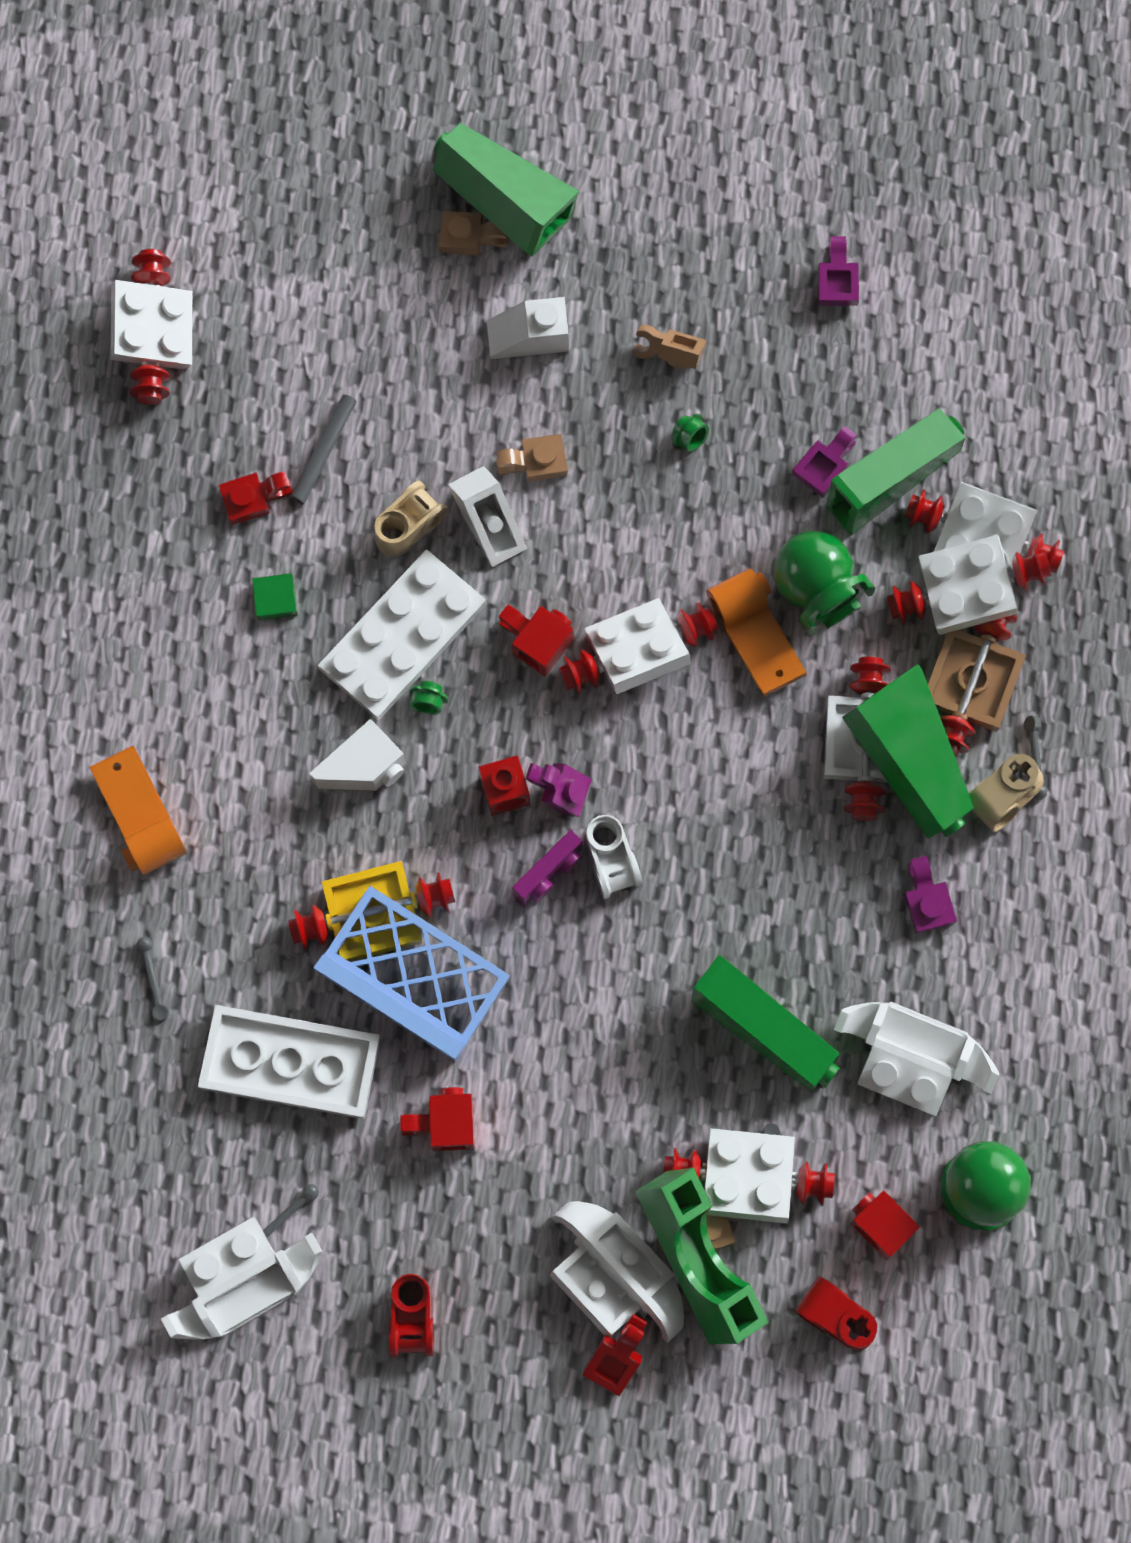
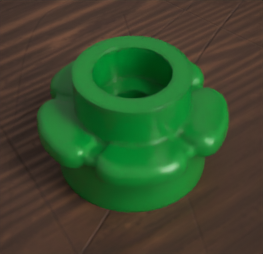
[672,414,709,452]
[409,681,448,715]

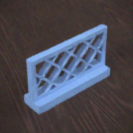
[314,886,510,1062]

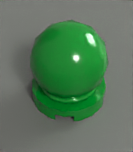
[774,531,876,635]
[940,1141,1031,1231]

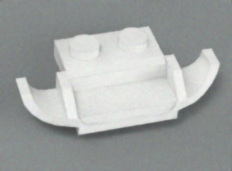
[834,1002,999,1116]
[550,1201,684,1343]
[161,1217,322,1340]

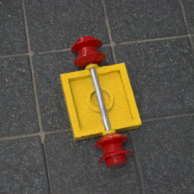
[288,861,455,962]

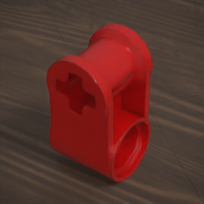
[389,1274,434,1358]
[794,1275,877,1350]

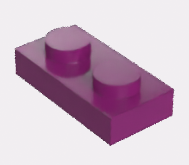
[512,829,583,907]

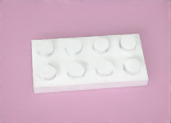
[318,549,487,721]
[198,1005,381,1119]

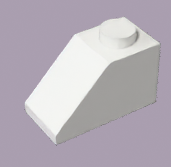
[487,297,569,359]
[448,466,527,567]
[309,719,406,791]

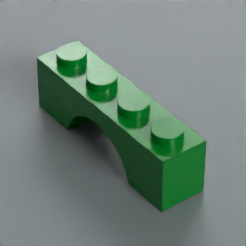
[635,1168,769,1345]

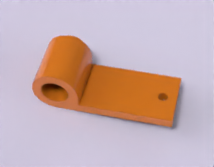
[706,568,807,697]
[89,745,188,875]

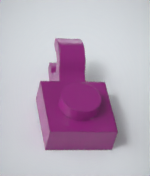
[818,236,859,306]
[792,426,857,498]
[525,763,592,817]
[904,855,957,934]

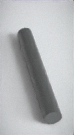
[290,394,357,505]

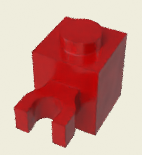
[498,604,574,677]
[400,1087,475,1152]

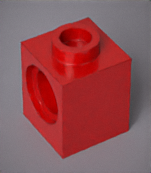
[478,755,531,816]
[850,1190,920,1261]

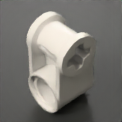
[586,815,643,899]

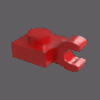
[219,471,293,525]
[582,1313,647,1396]

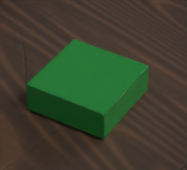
[252,573,298,621]

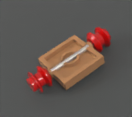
[928,615,1026,757]

